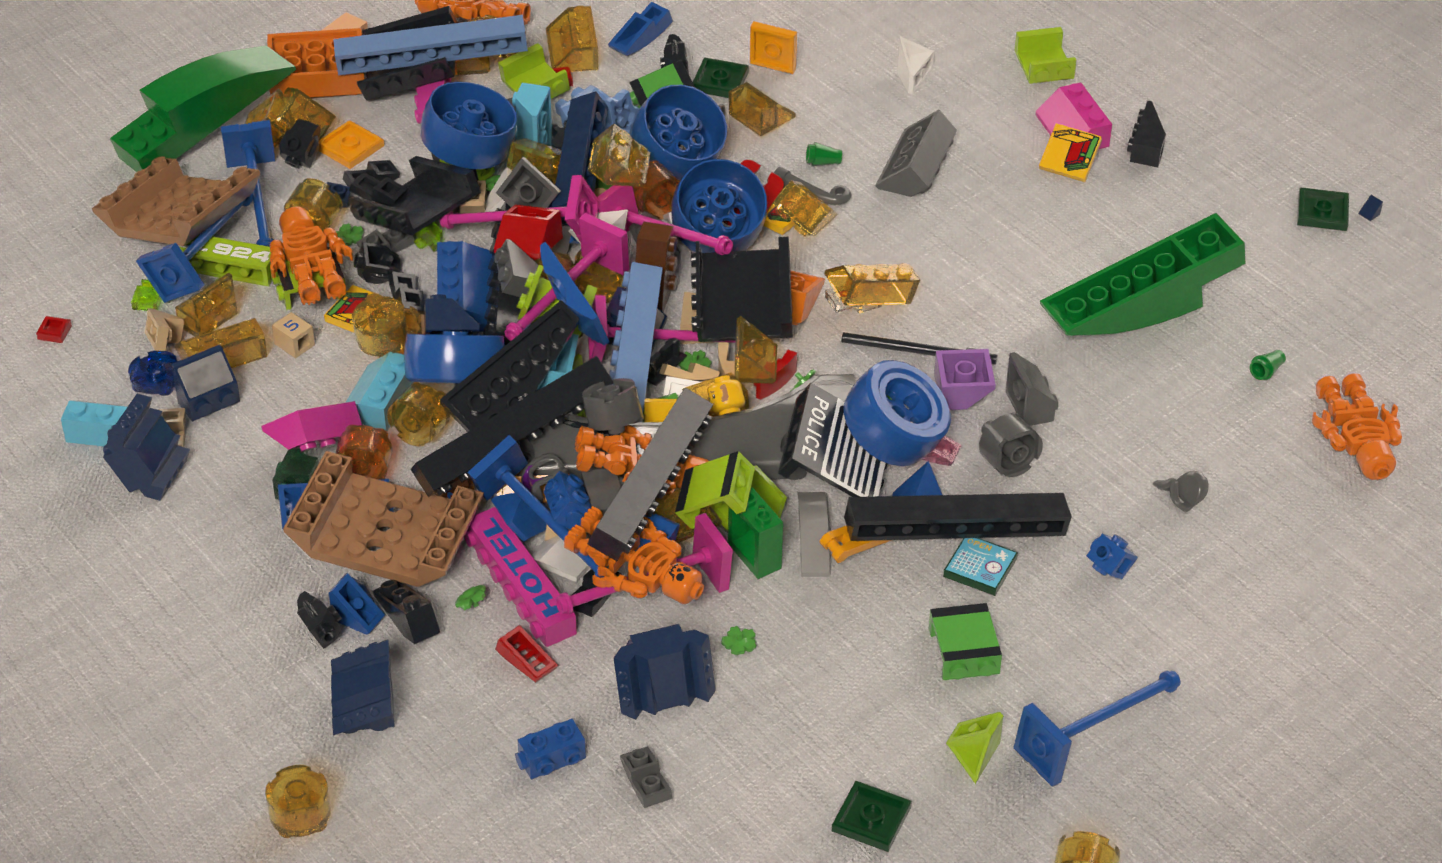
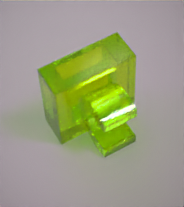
[414,222,443,252]
[131,279,162,311]

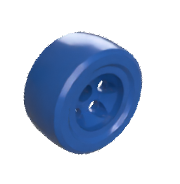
[420,82,517,169]
[631,84,727,181]
[671,159,767,253]
[404,331,505,383]
[844,360,951,466]

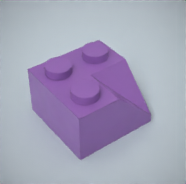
[934,349,996,410]

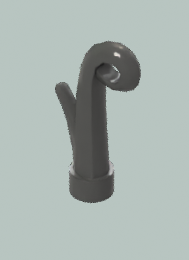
[774,167,851,205]

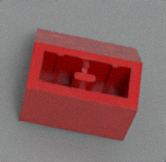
[494,205,563,260]

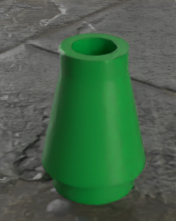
[806,142,842,166]
[1250,350,1286,380]

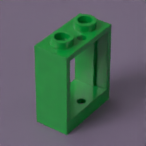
[728,487,783,579]

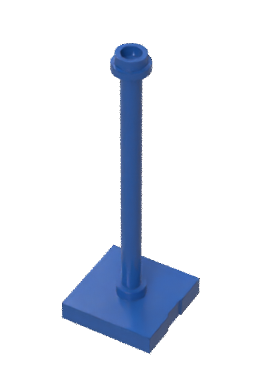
[221,120,275,247]
[136,193,253,303]
[468,435,609,578]
[1013,670,1181,787]

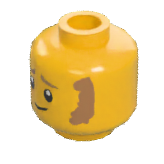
[707,375,745,416]

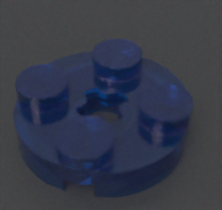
[128,350,178,396]

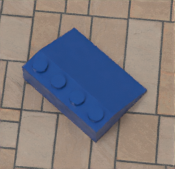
[437,241,492,332]

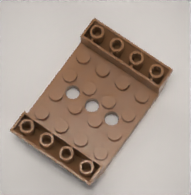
[91,156,260,246]
[283,451,484,587]

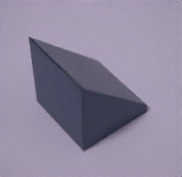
[1358,194,1383,221]

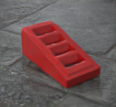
[495,625,558,683]

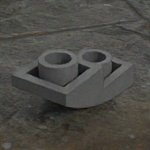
[356,229,415,253]
[620,746,672,808]

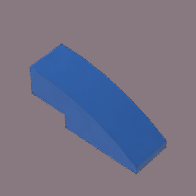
[608,2,673,56]

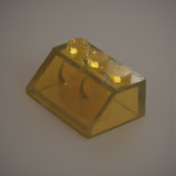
[546,6,598,72]
[824,263,921,305]
[175,318,267,368]

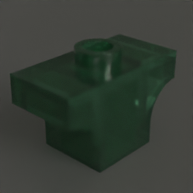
[272,448,319,500]

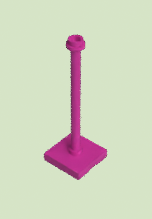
[440,175,600,242]
[597,178,733,255]
[504,213,629,341]
[588,295,753,362]
[555,513,733,614]

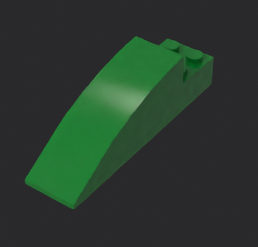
[110,45,296,172]
[1040,213,1246,336]

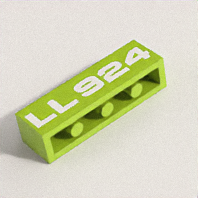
[178,234,272,287]

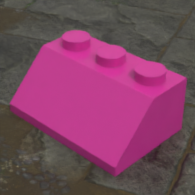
[1035,82,1112,149]
[261,401,364,452]

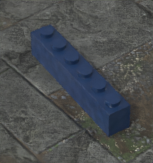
[551,91,608,224]

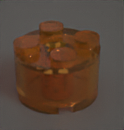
[627,160,680,220]
[335,425,393,479]

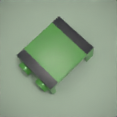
[629,60,695,108]
[928,603,1002,680]

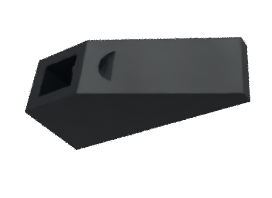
[1127,100,1166,168]
[372,580,440,644]

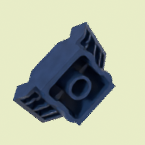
[103,393,190,501]
[613,624,716,720]
[331,639,395,736]

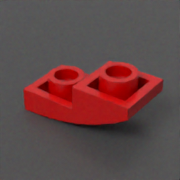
[753,350,797,400]

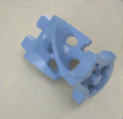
[555,85,640,142]

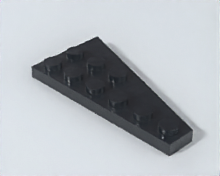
[440,300,579,432]

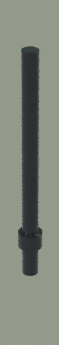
[841,332,998,365]

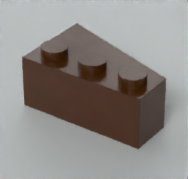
[635,221,677,312]

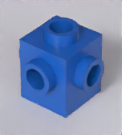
[1086,533,1138,580]

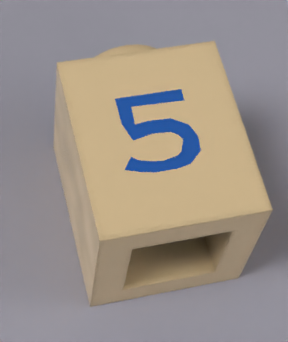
[272,312,315,359]

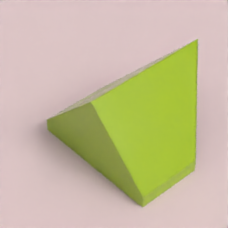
[946,712,1004,784]

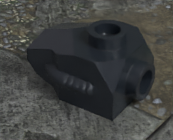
[660,34,689,74]
[279,119,321,169]
[354,242,402,284]
[297,591,342,649]

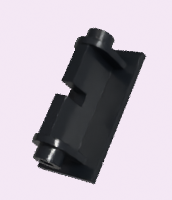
[647,338,687,386]

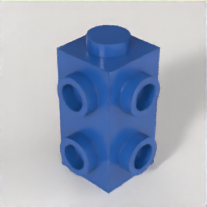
[544,471,591,530]
[515,719,586,780]

